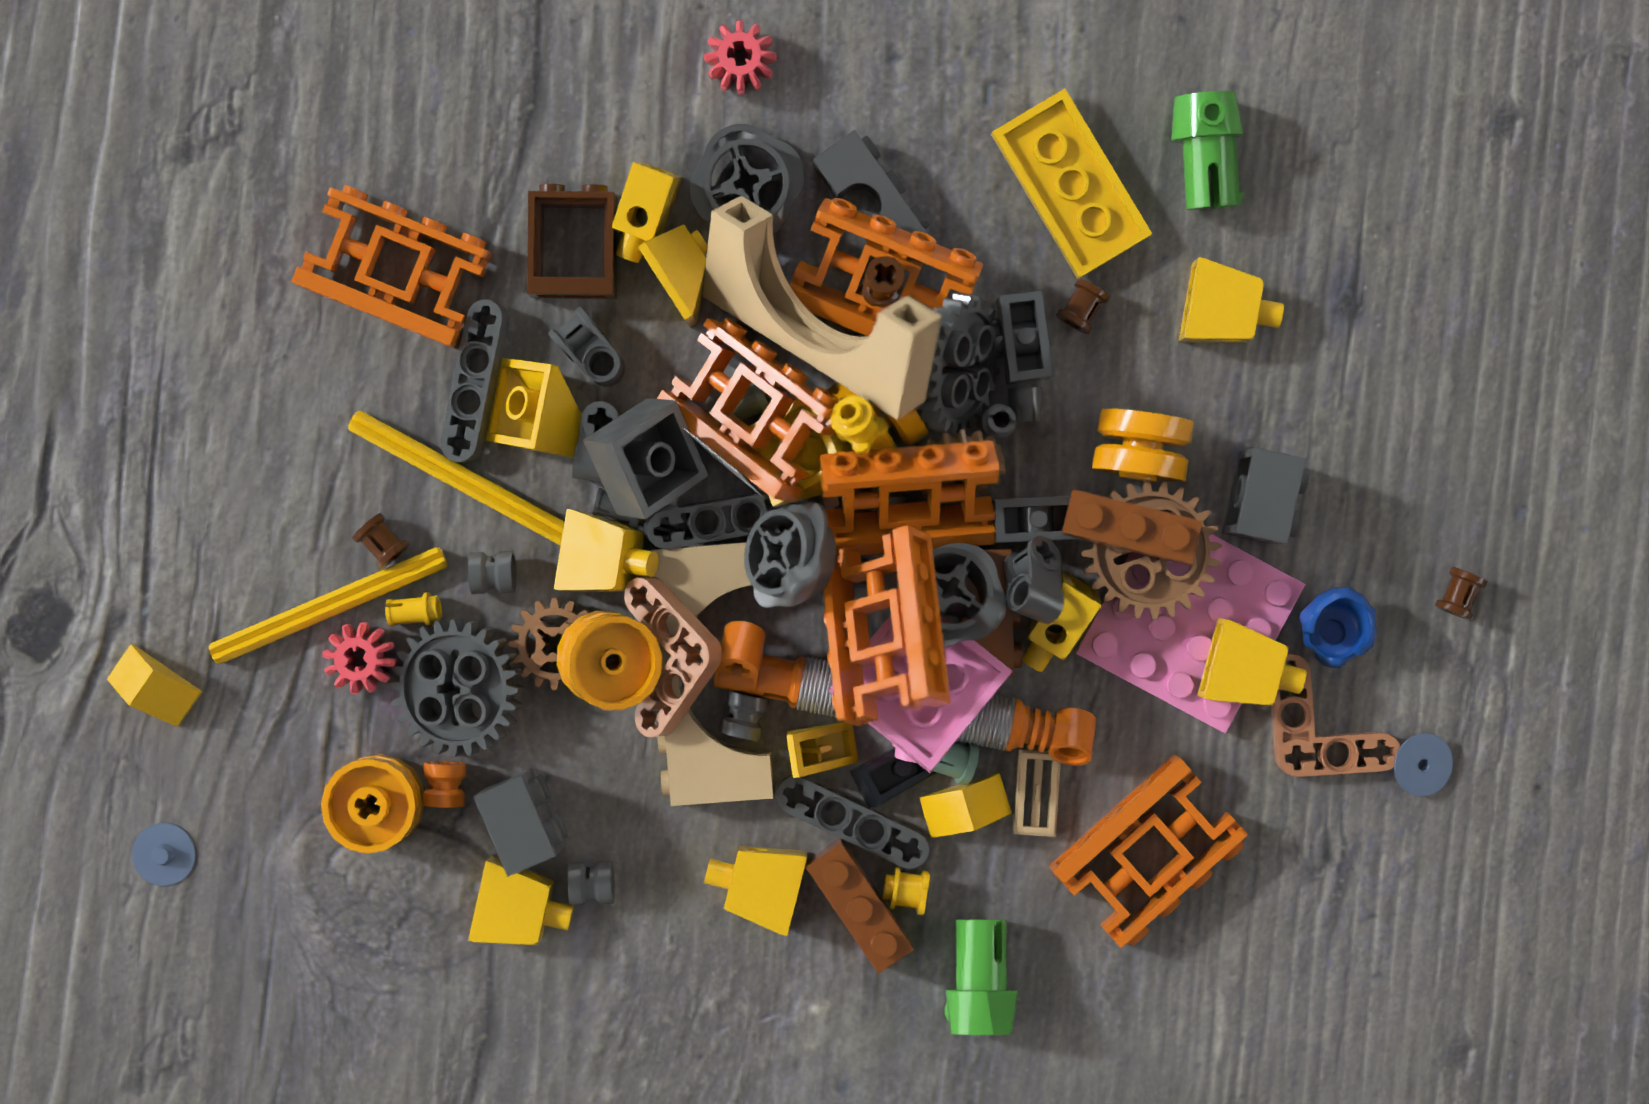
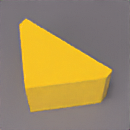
[107,644,203,727]
[786,722,859,778]
[919,772,1012,838]

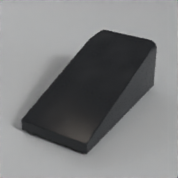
[850,747,936,808]

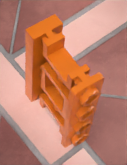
[291,185,494,350]
[789,198,983,336]
[657,317,839,502]
[820,440,1000,556]
[823,525,951,726]
[1049,754,1248,948]

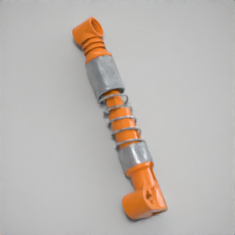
[713,621,1096,766]

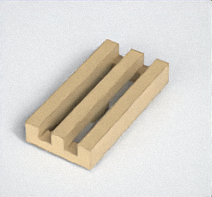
[1013,748,1061,837]

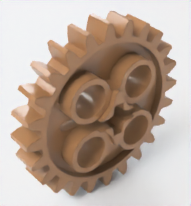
[1080,480,1222,620]

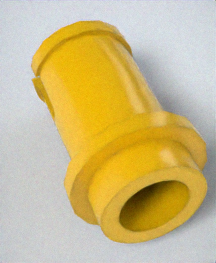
[385,592,442,626]

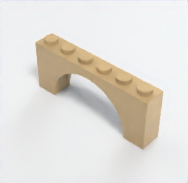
[702,196,942,420]
[645,543,774,806]

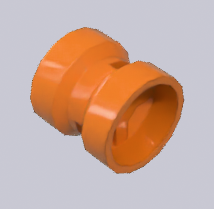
[422,761,466,808]

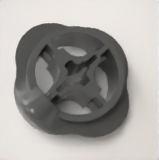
[689,124,805,235]
[744,502,837,608]
[889,543,1006,647]

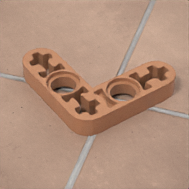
[624,577,722,738]
[1271,653,1400,777]

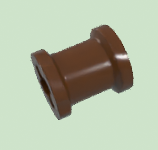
[861,256,905,308]
[1056,278,1110,334]
[352,513,410,570]
[1435,567,1488,621]

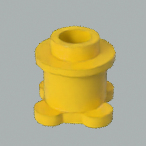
[830,395,888,454]
[882,867,930,915]

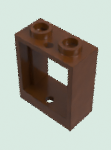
[527,184,618,299]

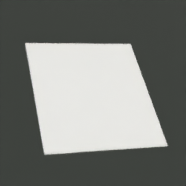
[684,428,763,497]

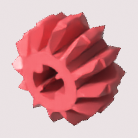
[704,20,777,95]
[322,622,397,695]

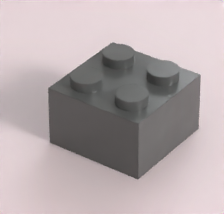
[583,398,709,519]
[1222,447,1310,544]
[473,768,568,877]

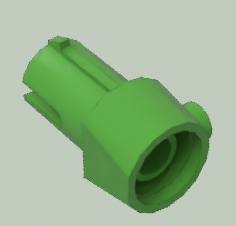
[1171,91,1245,210]
[945,920,1018,1035]

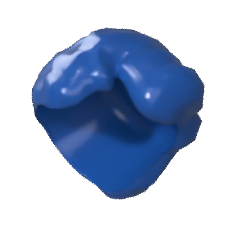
[1299,586,1378,668]

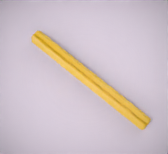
[348,411,565,546]
[209,547,448,664]

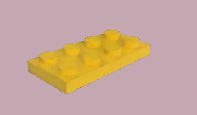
[991,88,1152,279]

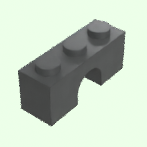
[813,130,930,242]

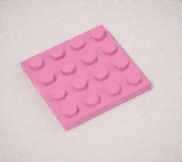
[1074,511,1306,734]

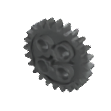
[916,293,1002,435]
[389,618,525,757]

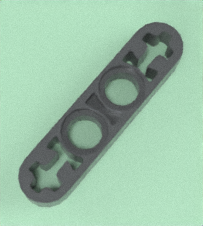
[441,299,509,464]
[644,491,808,549]
[776,775,929,869]

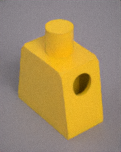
[612,162,684,263]
[1179,257,1284,343]
[554,509,659,592]
[1022,570,1101,672]
[1197,618,1306,705]
[704,846,807,936]
[468,856,574,945]

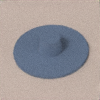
[1394,733,1453,796]
[132,823,196,886]

